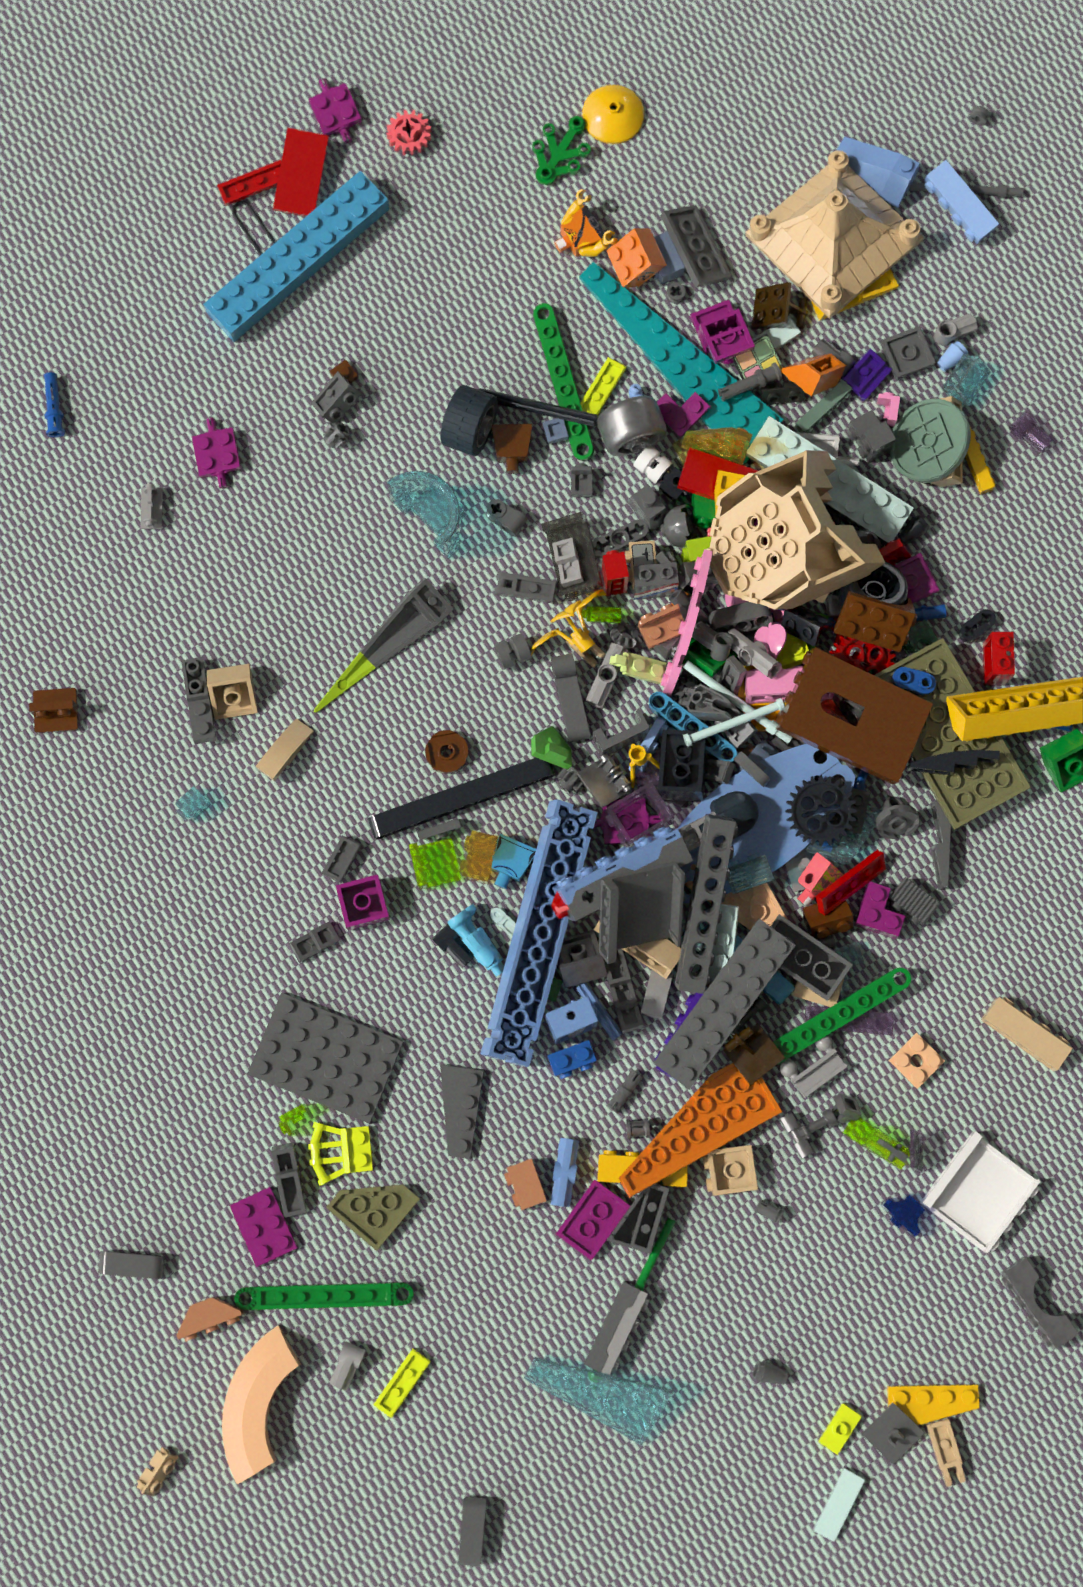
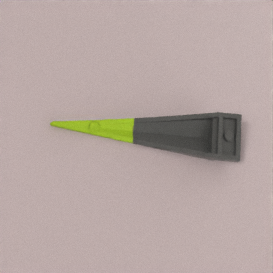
[313,578,454,712]

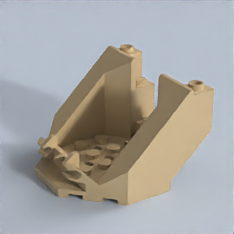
[707,450,885,609]

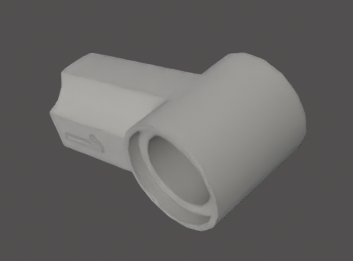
[934,313,978,346]
[329,1341,366,1391]

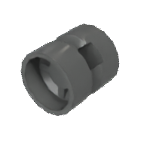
[494,633,532,670]

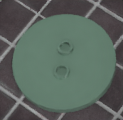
[890,399,971,483]

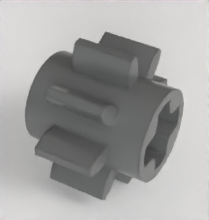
[324,422,350,448]
[557,767,583,794]

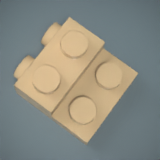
[703,1145,758,1196]

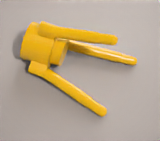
[629,744,660,788]

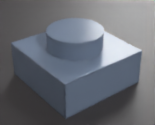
[542,418,568,444]

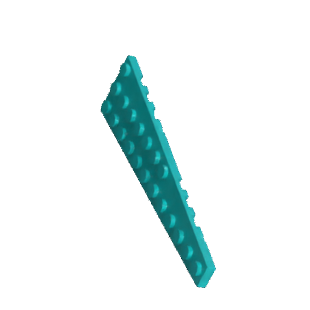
[579,262,784,466]

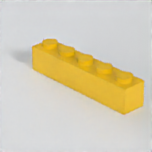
[965,427,995,495]

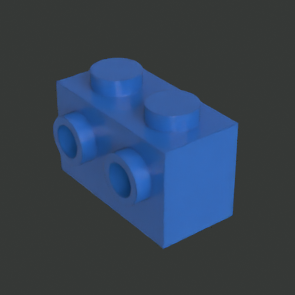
[547,1040,597,1079]

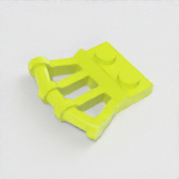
[308,1122,373,1186]

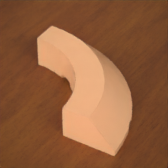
[222,1325,301,1484]

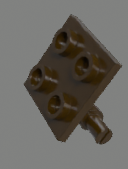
[751,282,808,330]
[723,1023,785,1085]

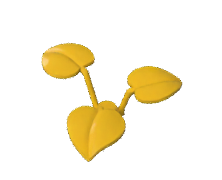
[530,589,606,656]

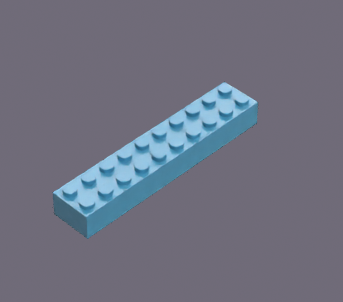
[203,170,390,342]

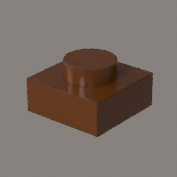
[329,359,359,384]

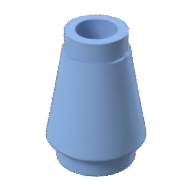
[937,341,968,372]

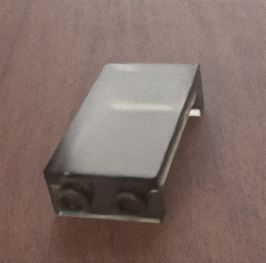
[541,512,604,602]

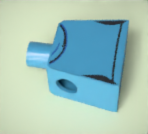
[491,834,536,889]

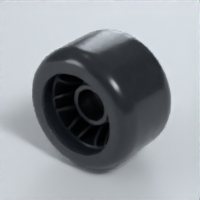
[838,561,908,610]

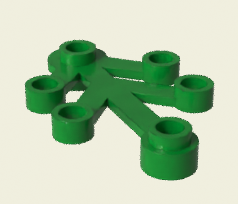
[532,116,591,185]

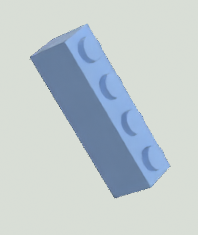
[924,160,999,244]

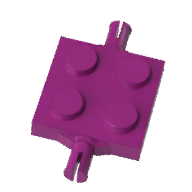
[308,78,362,144]
[192,418,242,489]
[594,798,662,845]

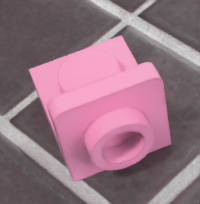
[877,392,900,427]

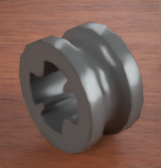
[969,106,990,125]
[666,282,685,304]

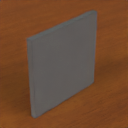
[861,1402,925,1465]

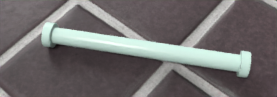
[683,698,785,747]

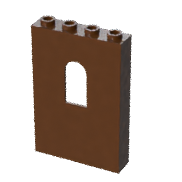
[775,648,933,785]

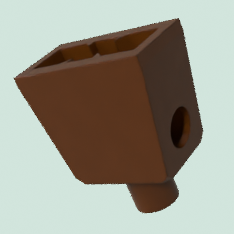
[492,424,532,474]

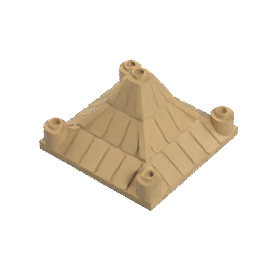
[746,150,924,319]

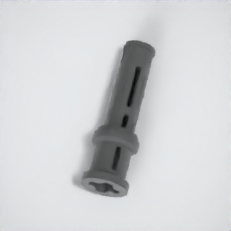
[718,362,782,402]

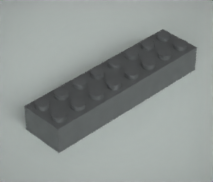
[654,919,795,1090]

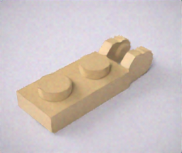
[926,1418,965,1487]

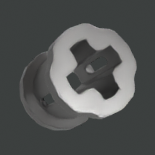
[626,1118,650,1139]

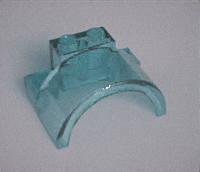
[387,471,465,560]

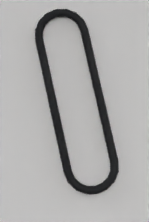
[232,201,276,255]

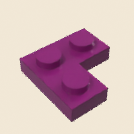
[657,392,711,438]

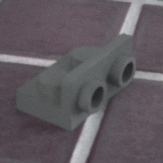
[311,372,361,424]
[714,706,758,748]

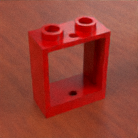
[983,632,1015,685]

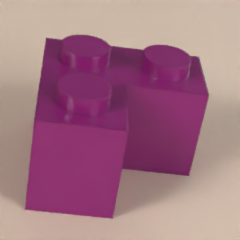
[854,881,905,939]

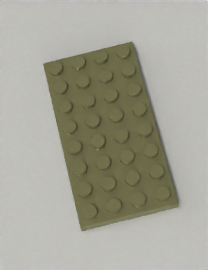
[874,638,1031,830]

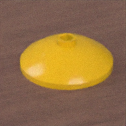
[582,85,644,144]

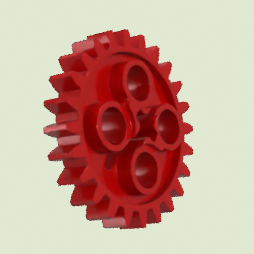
[829,636,896,675]

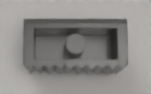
[887,877,940,926]

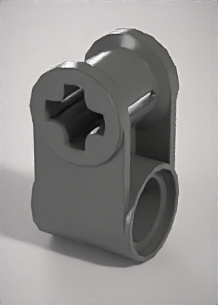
[487,499,528,537]

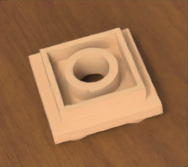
[888,1033,945,1089]

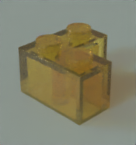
[459,830,498,885]

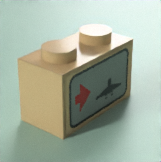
[625,540,657,590]

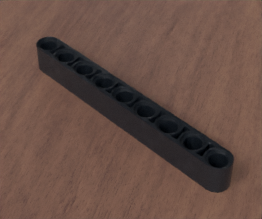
[367,758,556,840]

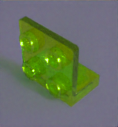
[408,838,461,890]

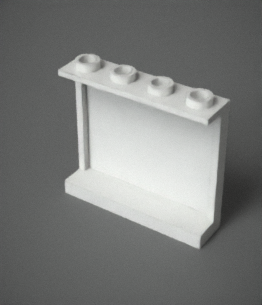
[920,1131,1040,1253]

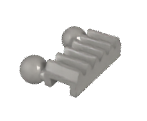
[780,1035,848,1098]

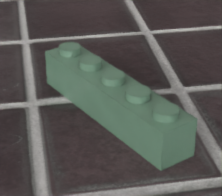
[795,380,852,433]

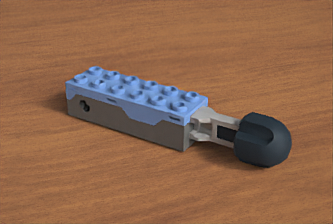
[551,791,759,921]

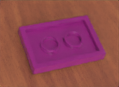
[556,1179,630,1261]
[229,1187,298,1267]

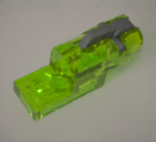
[842,1117,913,1170]

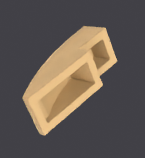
[256,719,314,782]

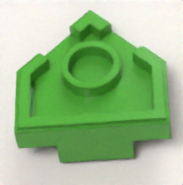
[531,726,572,770]

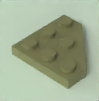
[326,1184,420,1251]

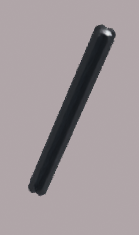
[478,388,598,427]

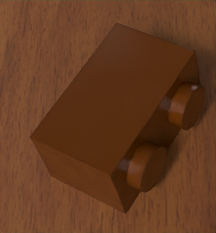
[803,900,854,939]

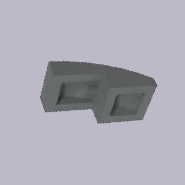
[289,921,340,963]

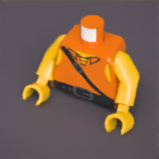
[554,189,618,257]

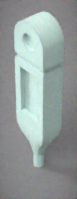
[490,908,516,939]

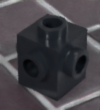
[659,467,689,503]

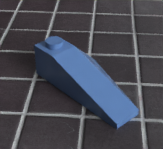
[836,136,920,208]

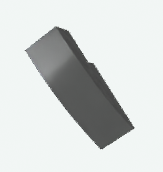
[271,1142,306,1218]

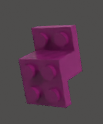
[690,299,755,364]

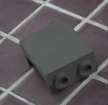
[592,709,651,756]

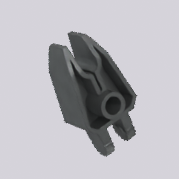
[678,684,736,721]

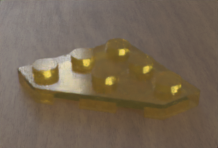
[681,427,753,465]

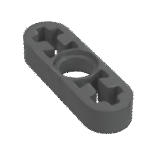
[591,520,648,559]

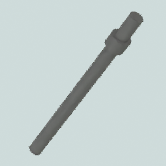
[908,182,1023,198]

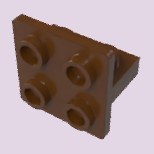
[29,688,78,733]

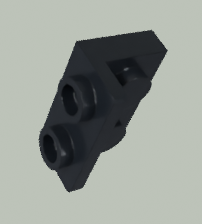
[781,605,834,646]

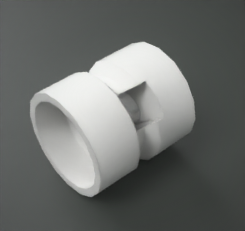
[633,445,674,485]

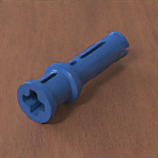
[44,372,65,438]

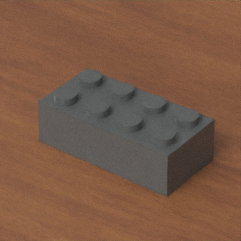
[770,914,853,1001]

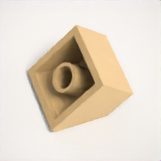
[207,664,258,720]

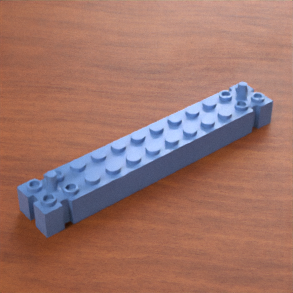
[480,799,598,1067]

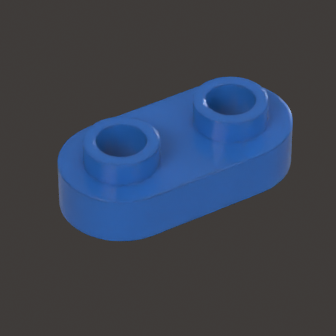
[892,667,936,696]

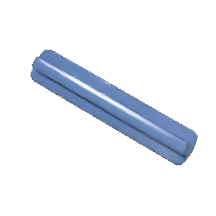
[577,982,622,1040]

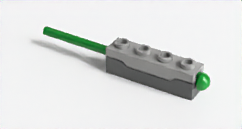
[584,1218,676,1382]

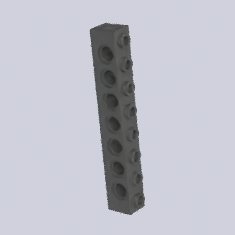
[675,814,738,994]

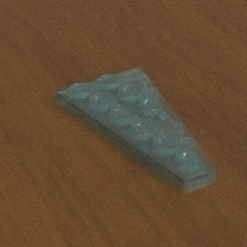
[524,1357,674,1445]

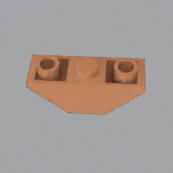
[176,1297,244,1342]

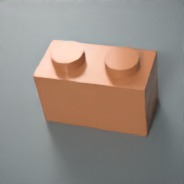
[504,1159,547,1210]

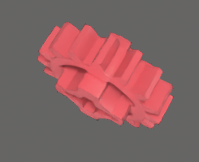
[386,110,431,155]

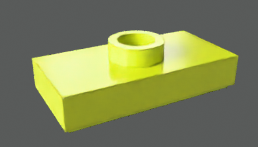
[818,1403,862,1455]

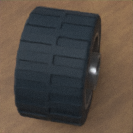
[440,385,498,456]

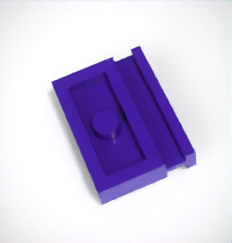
[841,348,892,401]

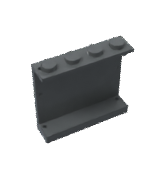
[599,862,686,964]

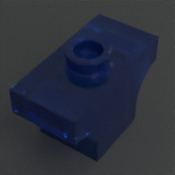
[880,1194,925,1237]

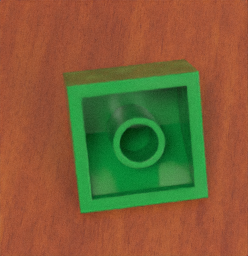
[1039,729,1083,793]

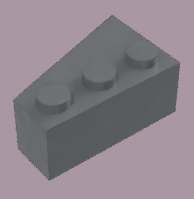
[607,1184,669,1254]

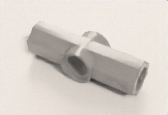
[728,628,782,679]
[585,643,628,709]

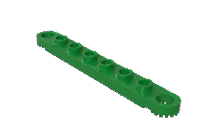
[533,303,594,461]
[773,968,911,1066]
[234,1283,414,1310]

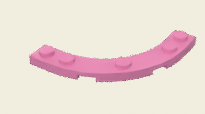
[660,549,713,697]

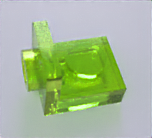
[278,1104,308,1137]

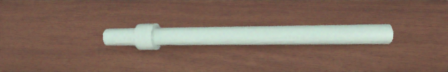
[683,661,792,744]

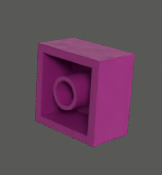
[335,874,390,931]

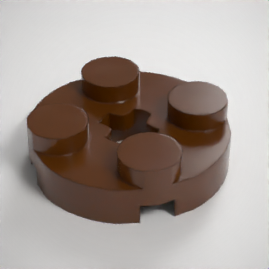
[425,730,468,774]

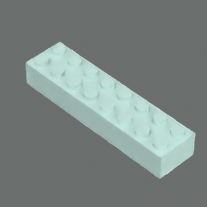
[745,416,914,544]

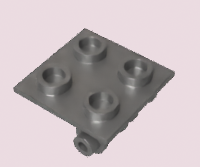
[576,753,632,808]

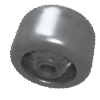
[597,396,667,456]

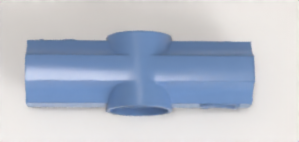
[551,1138,579,1207]

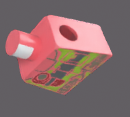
[797,852,843,907]

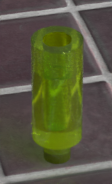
[582,606,621,623]

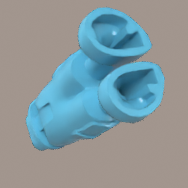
[447,904,504,977]

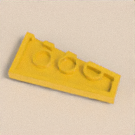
[887,1384,979,1425]

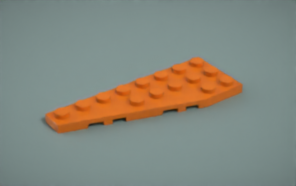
[618,1063,782,1198]

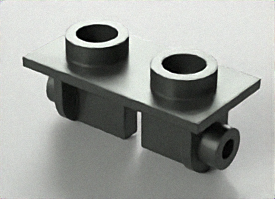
[761,381,805,405]

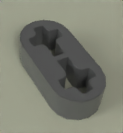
[733,751,771,787]

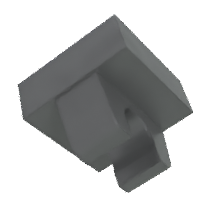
[832,1093,862,1123]

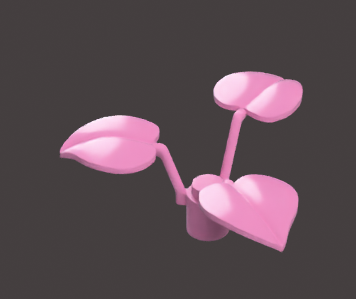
[725,594,787,660]

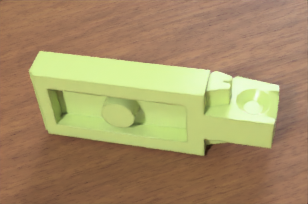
[609,652,666,684]

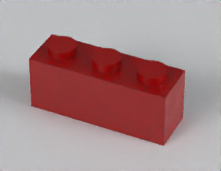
[601,550,629,596]

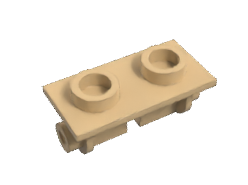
[136,1447,179,1497]

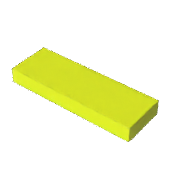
[581,357,626,416]
[373,1348,431,1418]

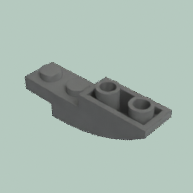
[181,657,216,744]

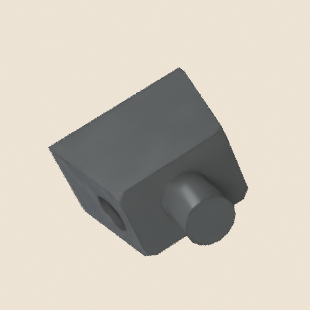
[627,485,667,533]

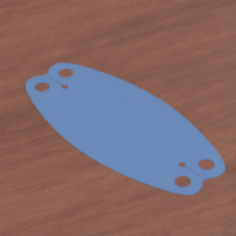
[677,744,855,903]

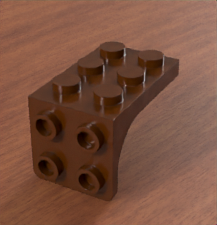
[834,591,917,652]

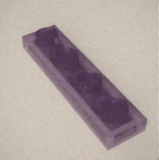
[804,1005,894,1036]

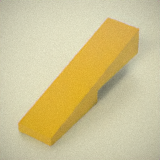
[811,269,899,321]

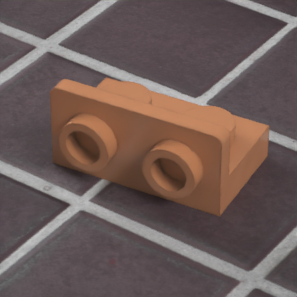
[638,604,684,649]

